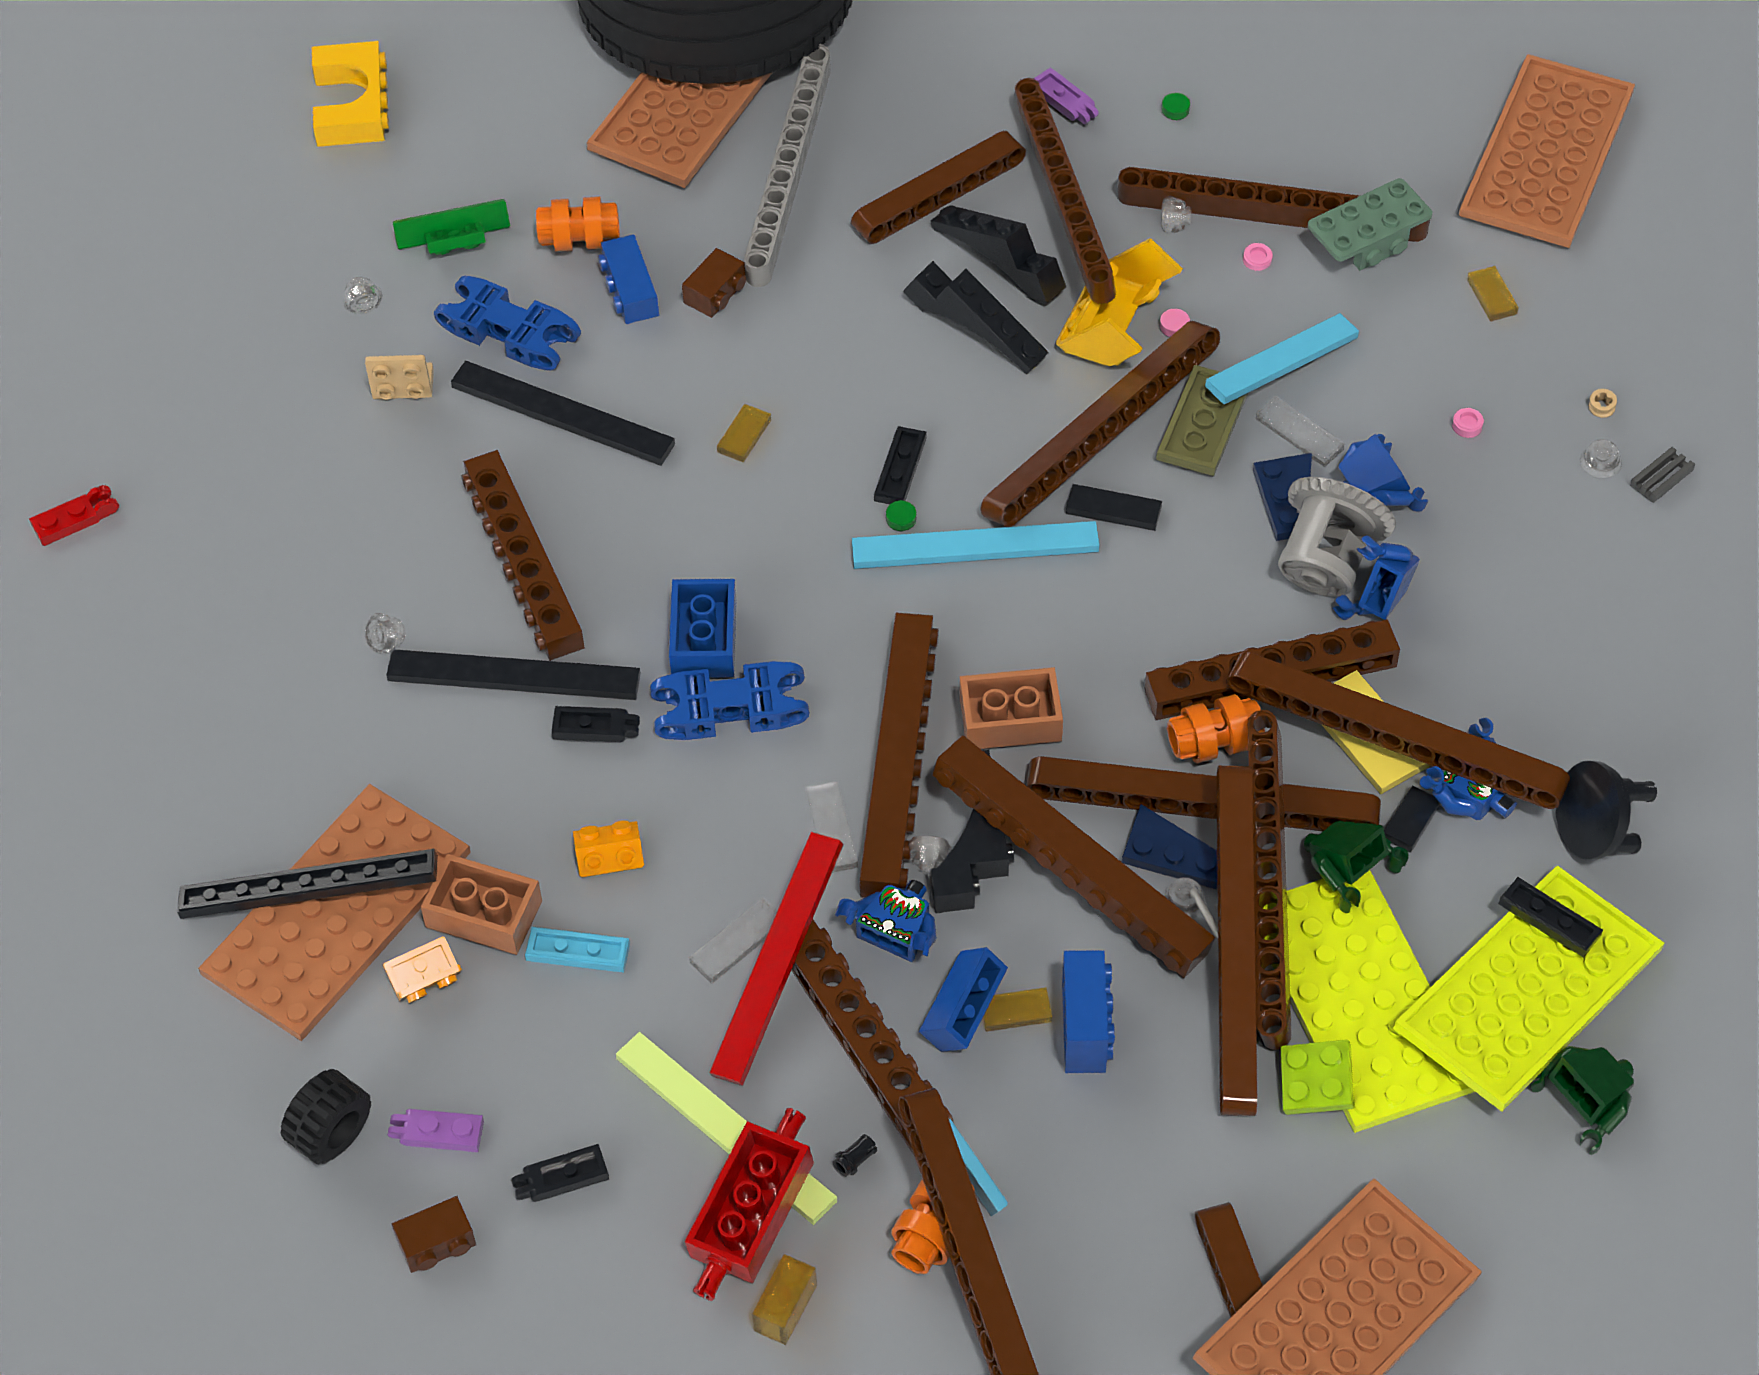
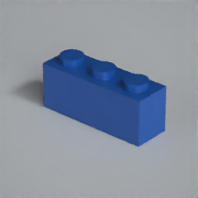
[598,234,659,324]
[919,947,1008,1052]

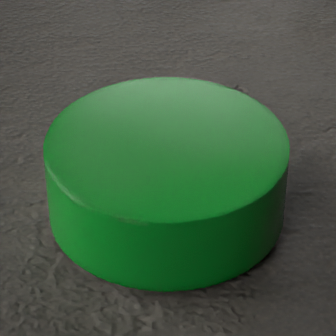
[1162,93,1190,120]
[886,500,917,531]

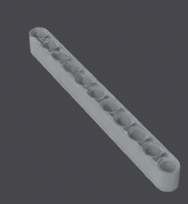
[744,44,830,287]

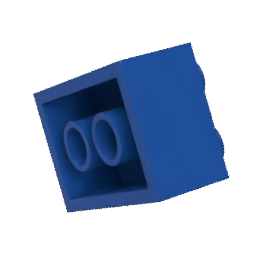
[669,579,737,678]
[1062,950,1115,1073]

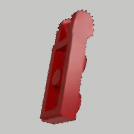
[29,485,119,546]

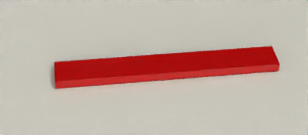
[709,832,843,1086]

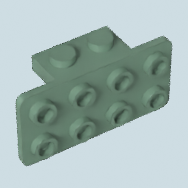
[1308,178,1433,271]

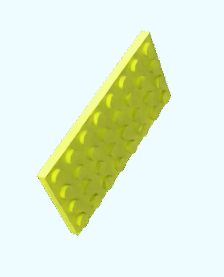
[1393,865,1665,1112]
[1263,870,1475,1133]

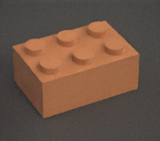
[960,667,1063,749]
[421,853,542,955]

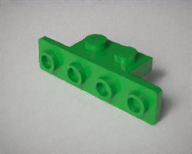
[392,199,510,255]

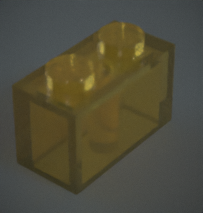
[752,1254,817,1345]

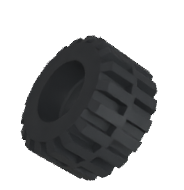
[280,1069,371,1164]

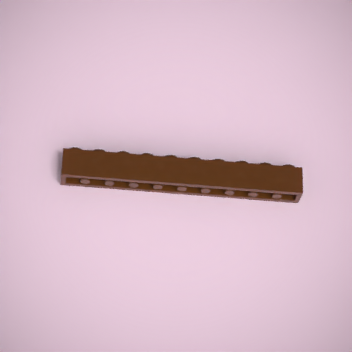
[860,612,939,897]
[933,735,1216,978]

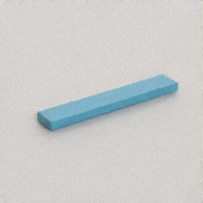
[1205,313,1359,405]

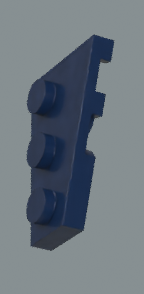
[1253,453,1312,541]
[1122,804,1217,889]

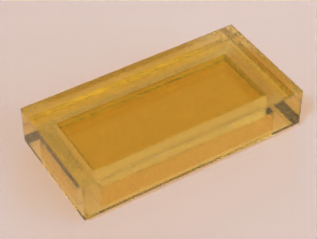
[1467,266,1519,322]
[717,404,771,463]
[983,987,1053,1032]

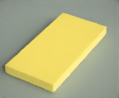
[1321,670,1431,794]

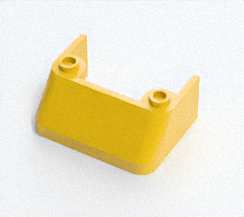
[1056,238,1183,367]

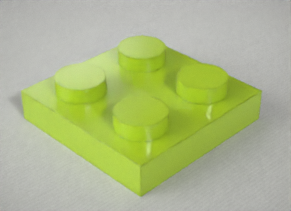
[1281,1039,1354,1115]

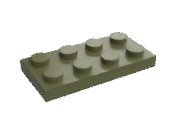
[1156,365,1248,476]

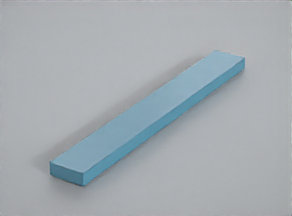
[852,521,1099,569]

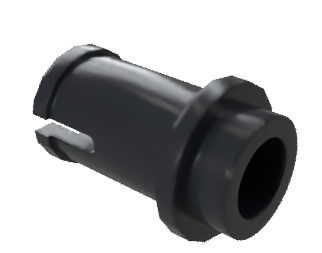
[833,1134,878,1177]

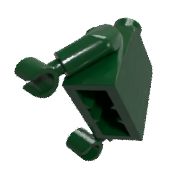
[1304,821,1409,913]
[1531,1046,1634,1155]

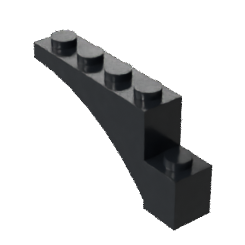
[930,205,1067,303]
[903,261,1049,375]
[931,750,1014,913]

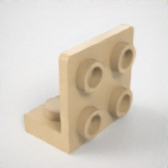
[365,355,434,400]

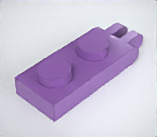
[1034,67,1099,124]
[387,1109,484,1152]

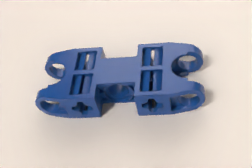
[434,276,581,371]
[650,661,810,740]

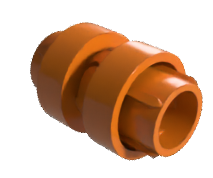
[536,196,620,252]
[1167,694,1265,764]
[891,1179,975,1274]

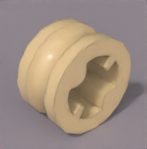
[1588,389,1617,418]

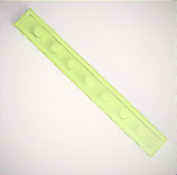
[616,1032,837,1225]

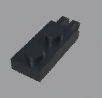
[552,706,640,742]
[511,1144,609,1202]

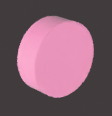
[1243,243,1273,271]
[1160,309,1190,337]
[1452,408,1484,438]

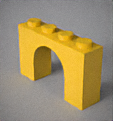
[312,41,389,147]

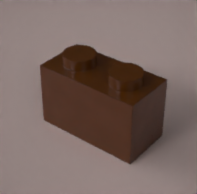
[682,247,747,318]
[392,1196,476,1273]

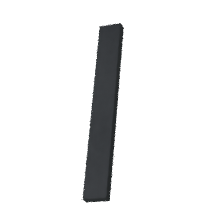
[451,360,675,466]
[386,649,641,700]
[177,848,438,919]

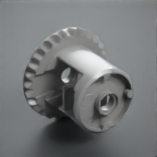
[1278,477,1396,597]

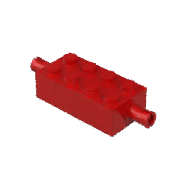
[684,1108,814,1301]

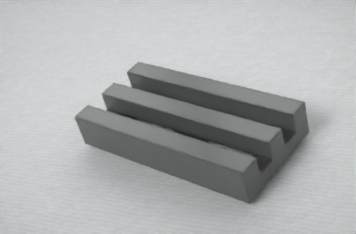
[1630,447,1695,503]

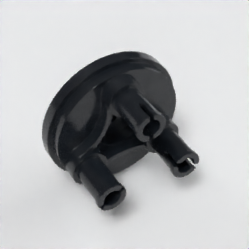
[1556,761,1657,859]

